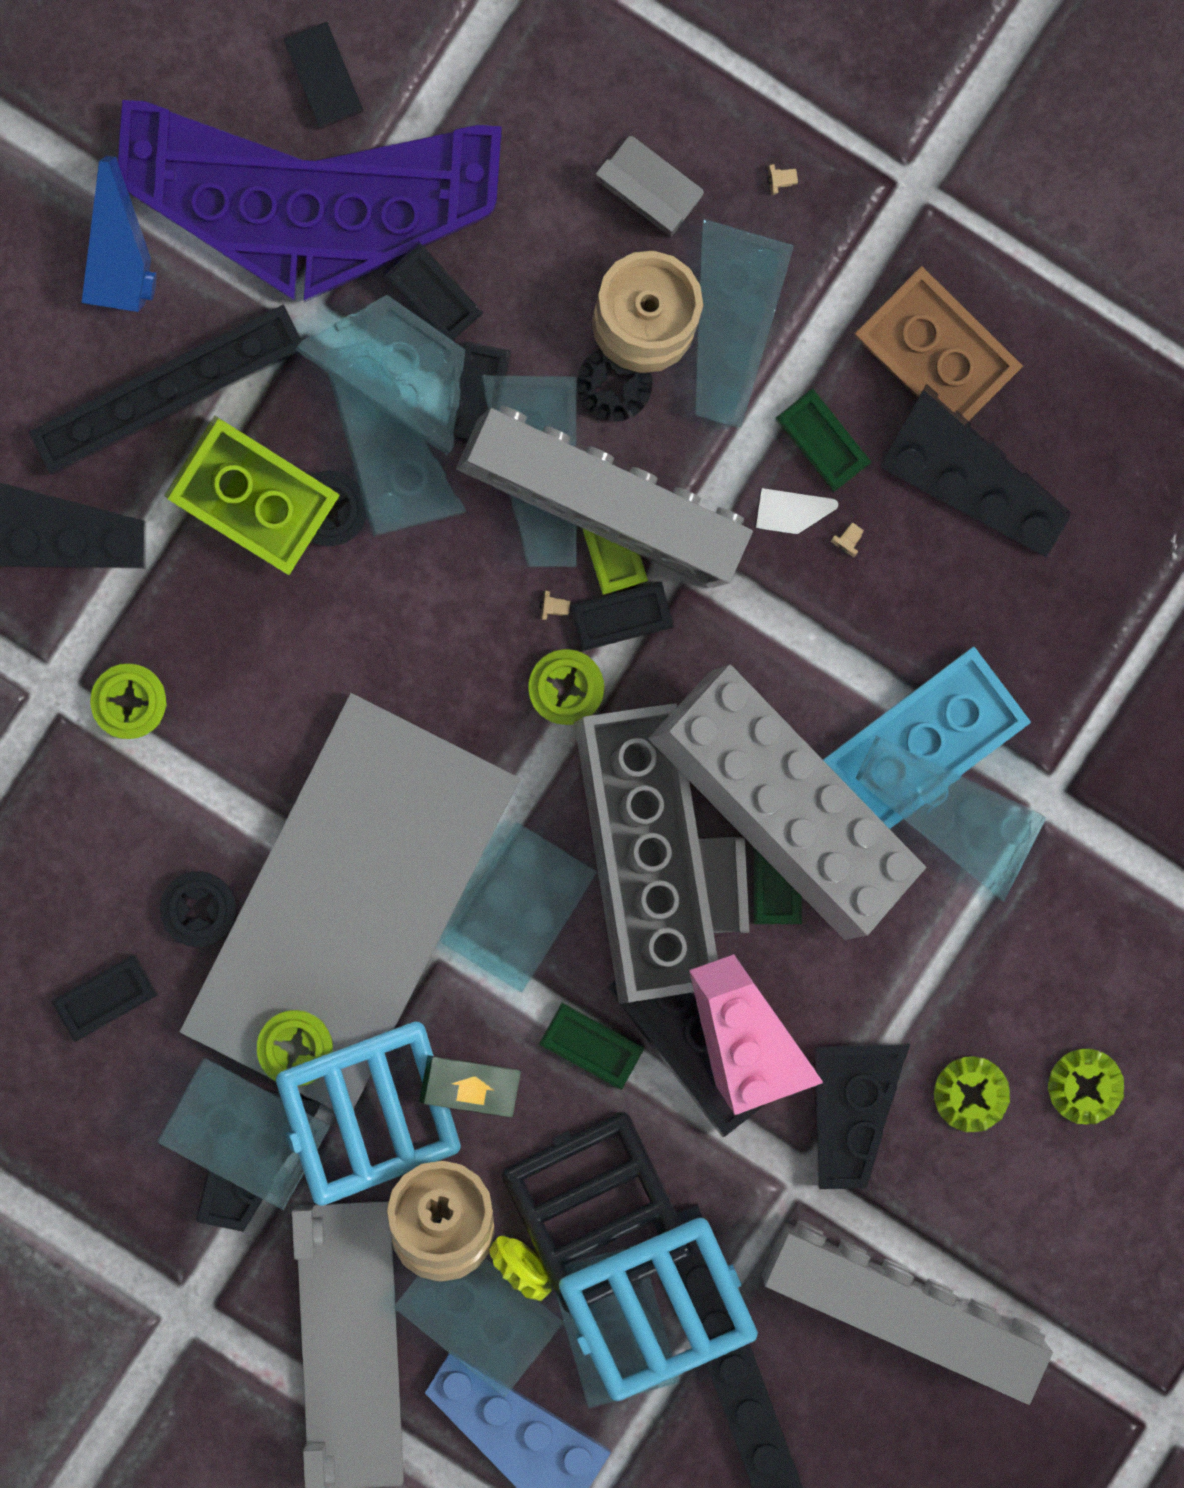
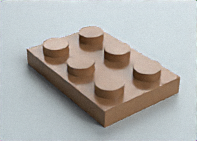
[854,266,1023,421]

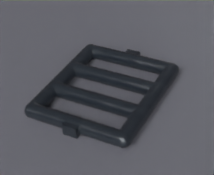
[502,1112,693,1313]

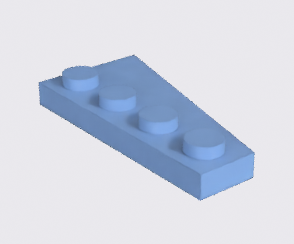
[425,1350,611,1488]

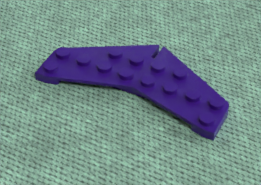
[118,100,502,302]

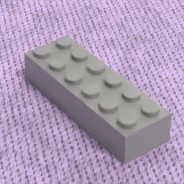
[456,405,753,588]
[648,664,926,940]
[574,703,718,1004]
[761,1220,1053,1405]

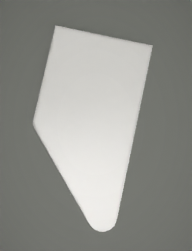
[756,488,838,534]

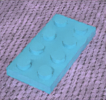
[823,647,1031,829]

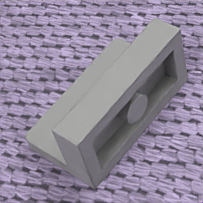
[596,136,704,237]
[698,836,749,933]

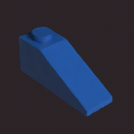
[82,156,157,312]

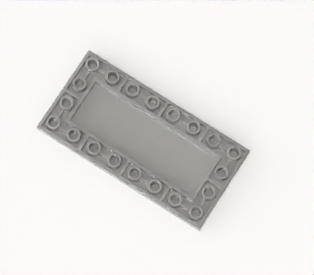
[180,693,521,1109]

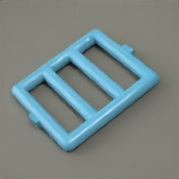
[276,1021,461,1206]
[559,1218,758,1401]

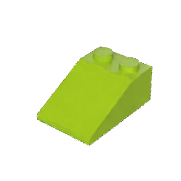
[164,415,340,575]

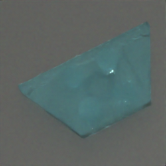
[296,295,465,455]

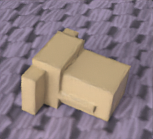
[767,164,798,195]
[830,523,864,557]
[539,591,570,620]

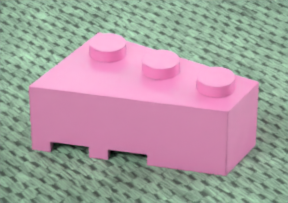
[689,954,823,1115]

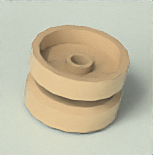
[592,251,703,373]
[387,1161,495,1282]

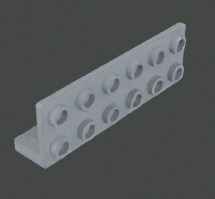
[292,1201,404,1488]

